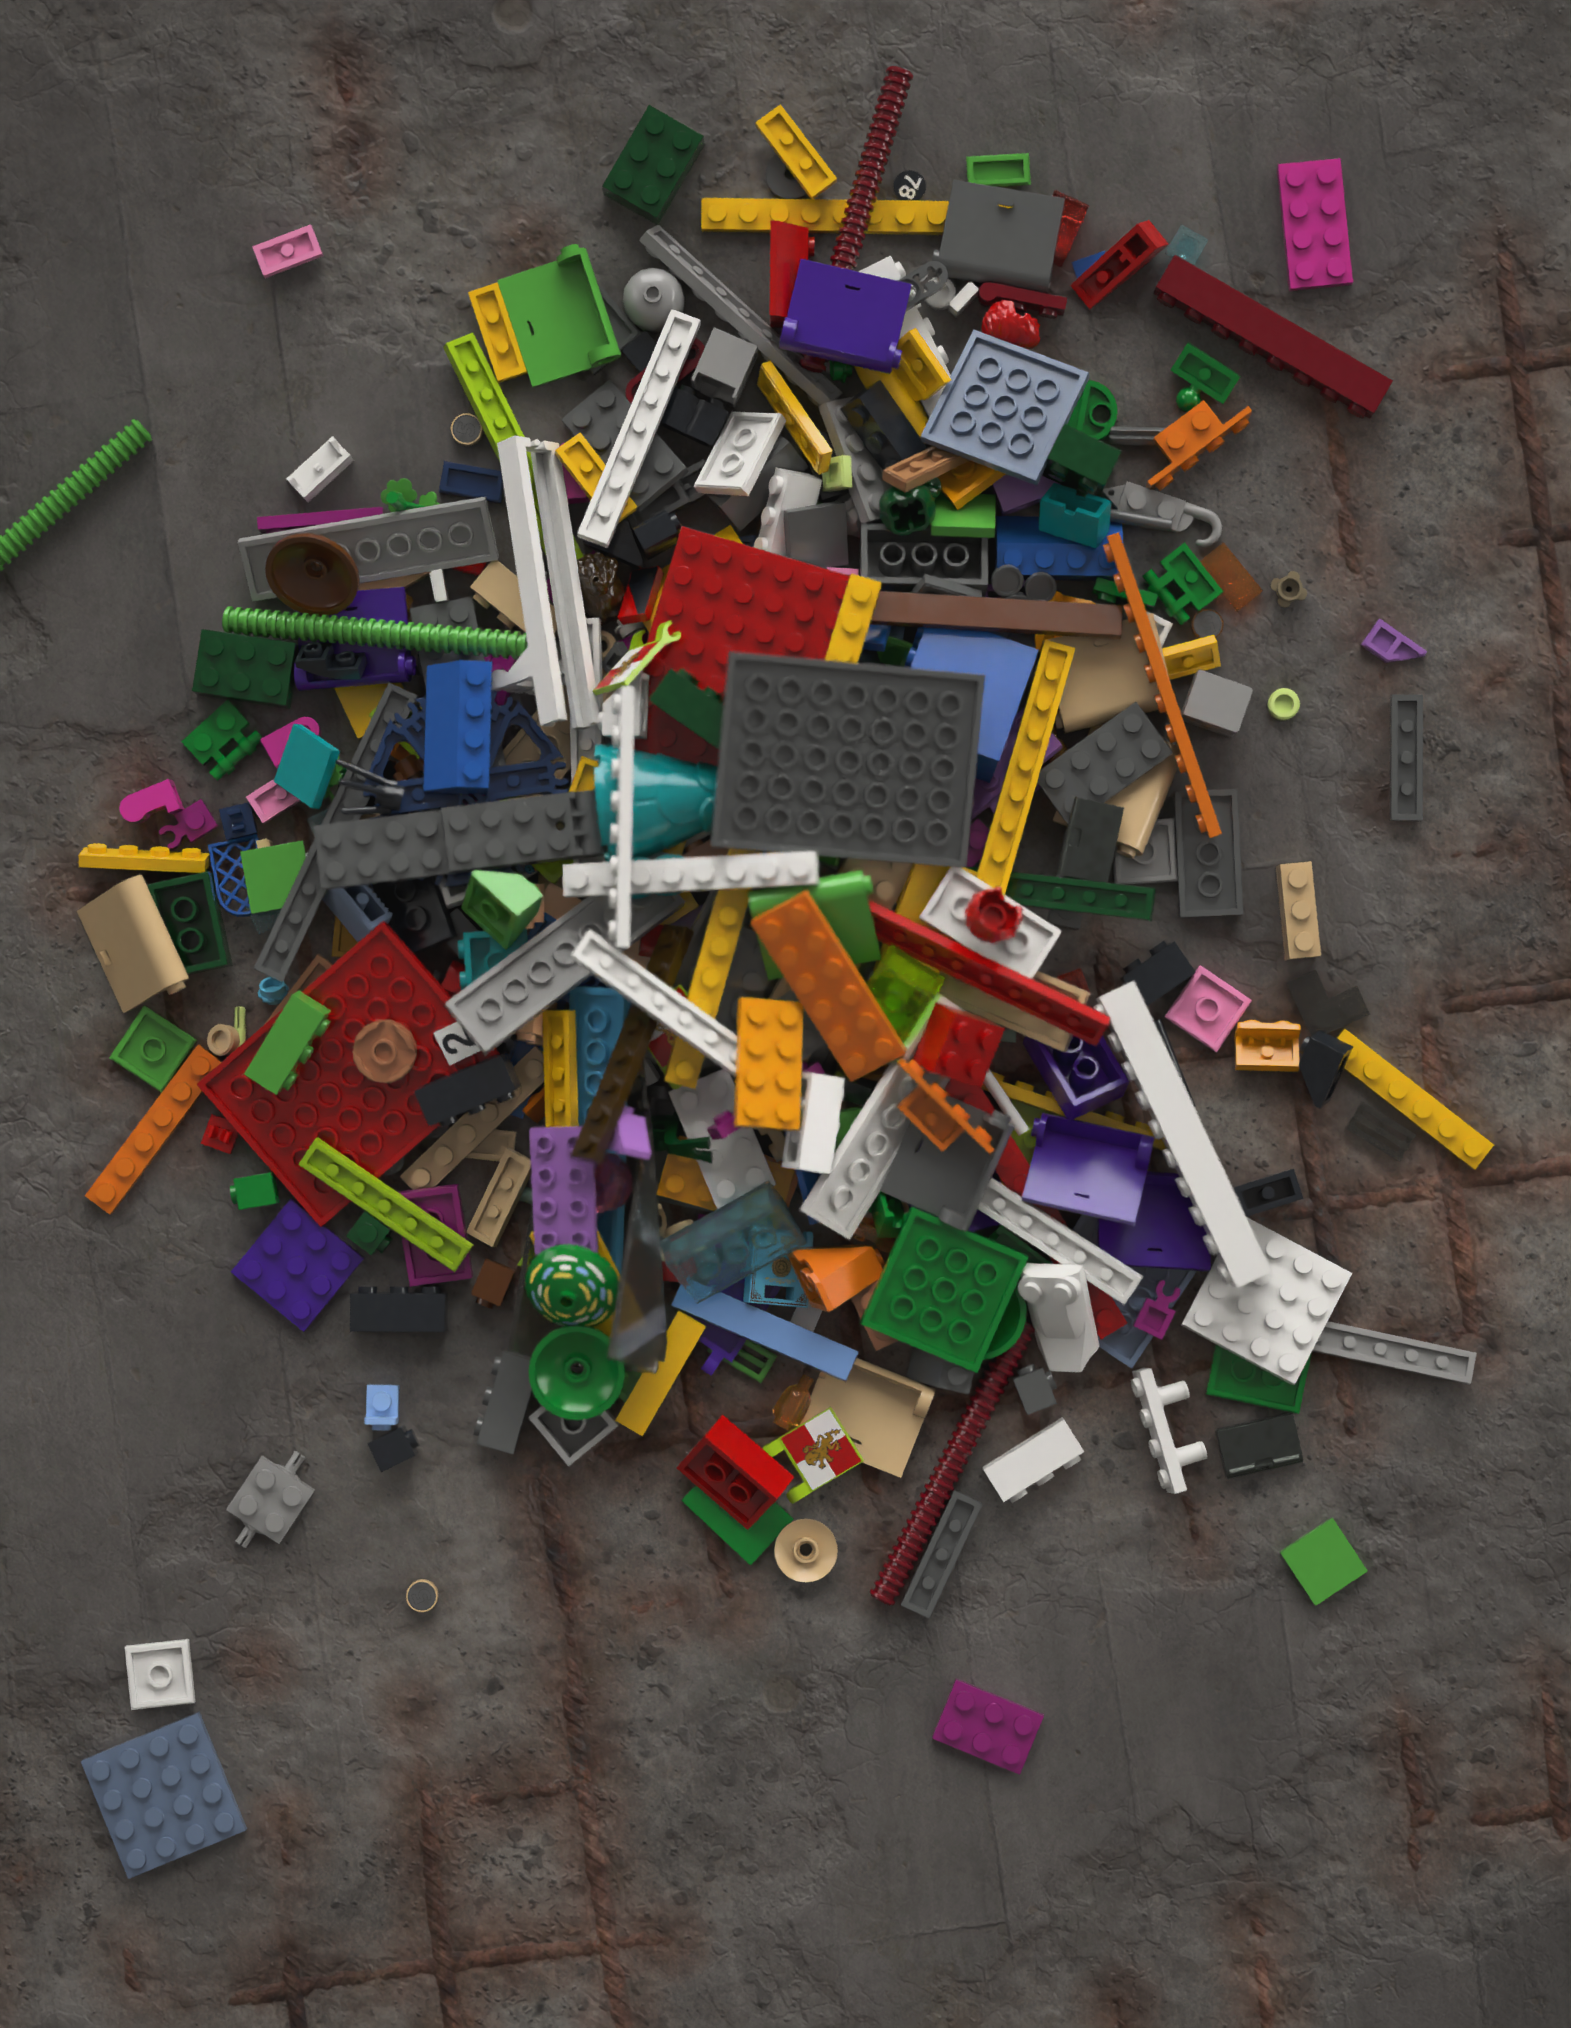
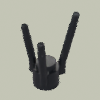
[336,759,404,816]

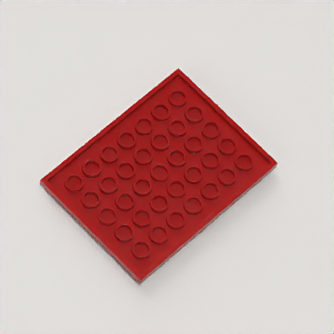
[633,526,850,766]
[197,921,499,1227]

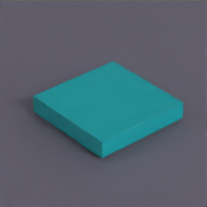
[274,724,340,809]

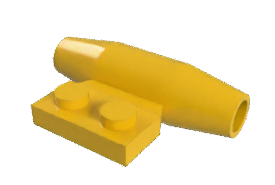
[854,328,951,444]

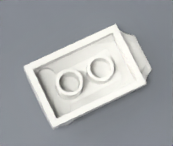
[1018,1263,1100,1372]

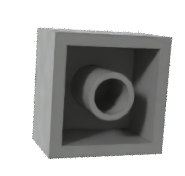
[528,1406,619,1467]

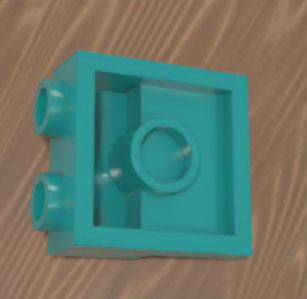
[458,929,528,991]

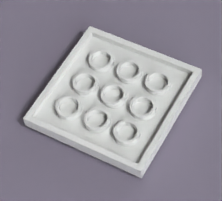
[1181,1217,1352,1385]

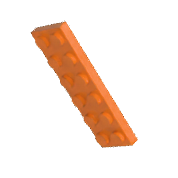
[751,890,907,1082]

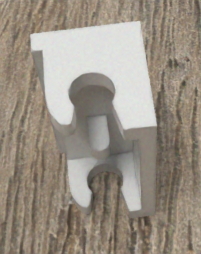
[286,436,354,502]

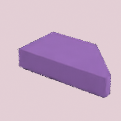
[1360,619,1427,663]

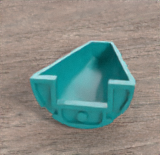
[594,743,717,862]

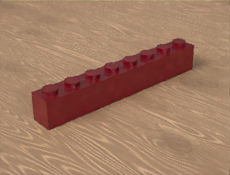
[1153,255,1393,419]

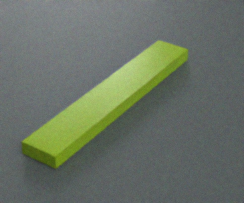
[298,1137,473,1272]

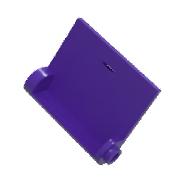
[779,259,912,374]
[294,587,417,691]
[1022,1113,1155,1226]
[1098,1171,1211,1271]

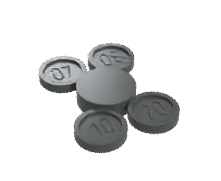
[988,565,1056,648]

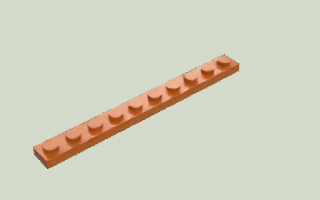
[1103,532,1222,838]

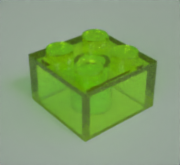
[866,944,946,1041]

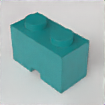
[1039,483,1111,548]

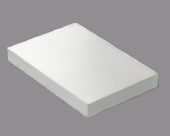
[693,411,786,496]

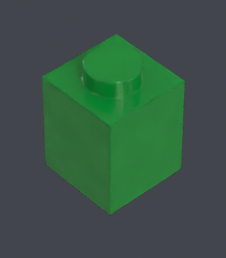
[230,1172,280,1210]

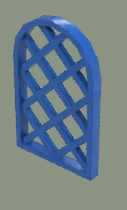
[208,834,259,917]

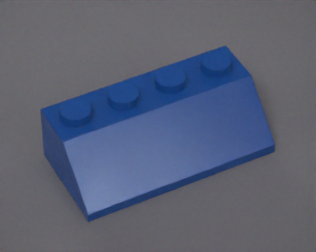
[995,516,1124,581]
[423,660,492,795]

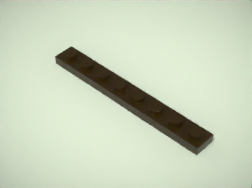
[571,924,694,1165]

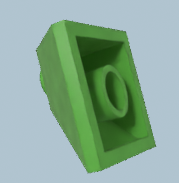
[461,870,543,950]

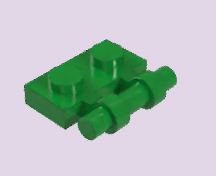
[1142,542,1224,625]
[181,699,263,781]

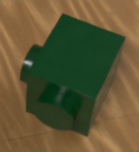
[346,1211,393,1255]

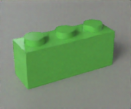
[244,991,331,1095]

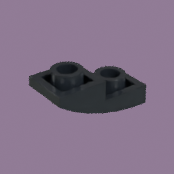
[294,642,368,680]

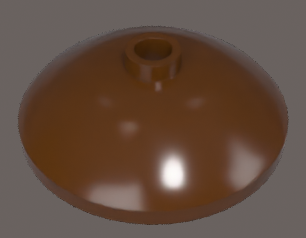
[265,533,359,616]

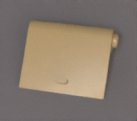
[1042,613,1170,734]
[1053,724,1180,859]
[77,875,189,1014]
[800,1358,936,1478]

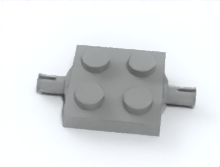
[226,1451,315,1548]

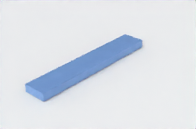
[671,1277,858,1382]

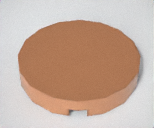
[353,1019,417,1083]

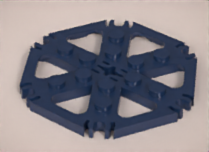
[363,690,569,888]

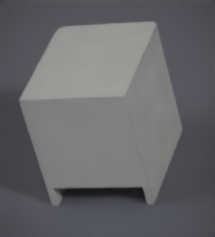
[691,327,758,408]
[1181,669,1253,737]

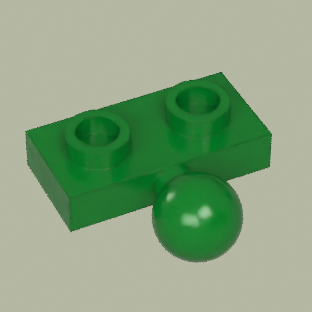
[1170,342,1241,412]

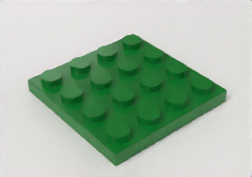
[860,1206,1028,1373]

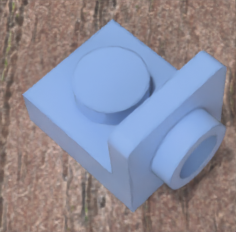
[364,1384,399,1431]

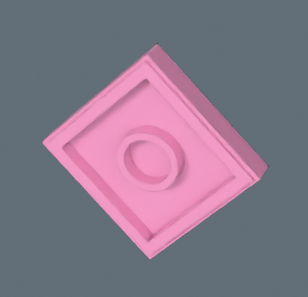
[1164,965,1252,1053]

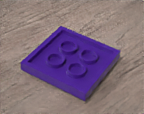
[231,1198,365,1332]

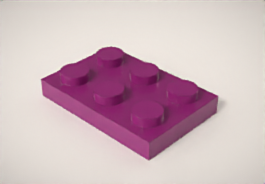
[398,1184,473,1287]
[932,1678,1044,1775]

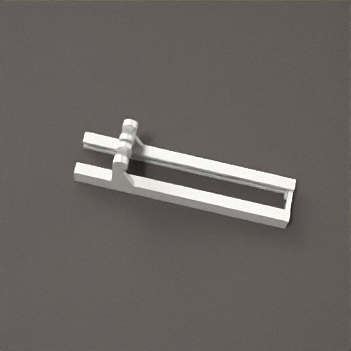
[491,435,600,730]

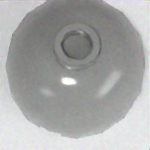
[622,268,685,333]

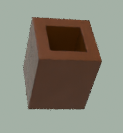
[471,1258,517,1309]

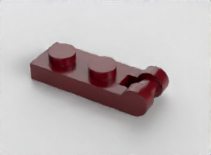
[978,282,1067,319]

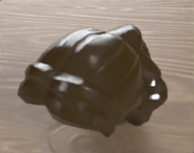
[577,551,625,626]

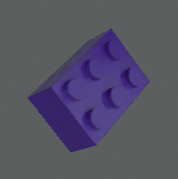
[1023,1035,1129,1121]

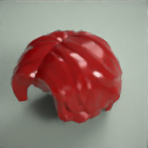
[981,300,1040,350]
[964,886,1023,944]

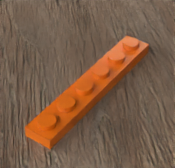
[85,1044,222,1215]

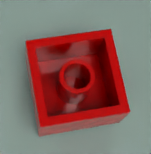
[913,1002,1005,1088]

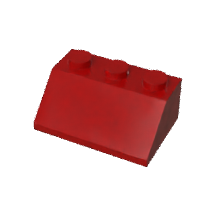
[770,220,815,328]
[676,1415,794,1530]

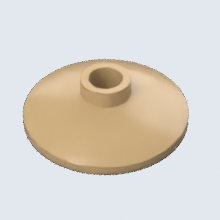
[774,1519,838,1582]

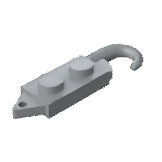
[1102,481,1222,547]

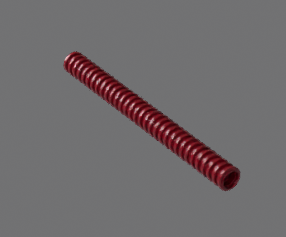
[799,66,913,373]
[869,1322,1035,1606]

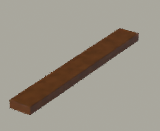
[870,591,1122,639]

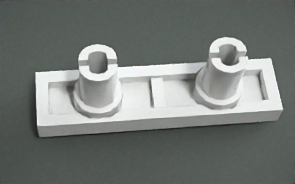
[1131,1368,1207,1494]

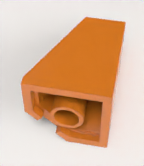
[784,1244,885,1312]

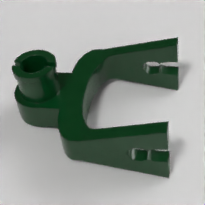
[645,1111,714,1163]

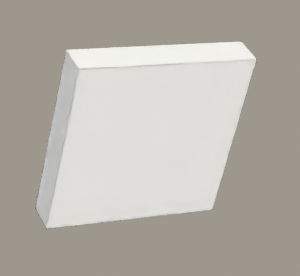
[125,1639,196,1710]

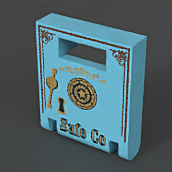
[743,1227,813,1308]

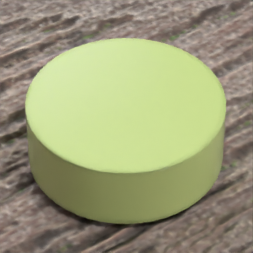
[1267,688,1300,721]

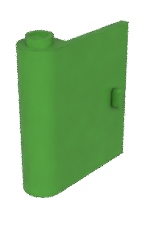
[497,244,621,388]
[748,870,881,980]

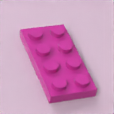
[1277,158,1353,291]

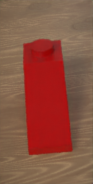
[1070,220,1168,309]

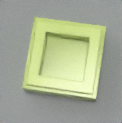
[822,455,852,492]

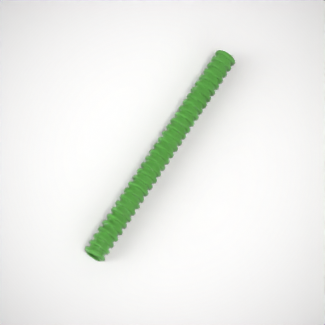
[0,418,152,571]
[222,606,528,660]

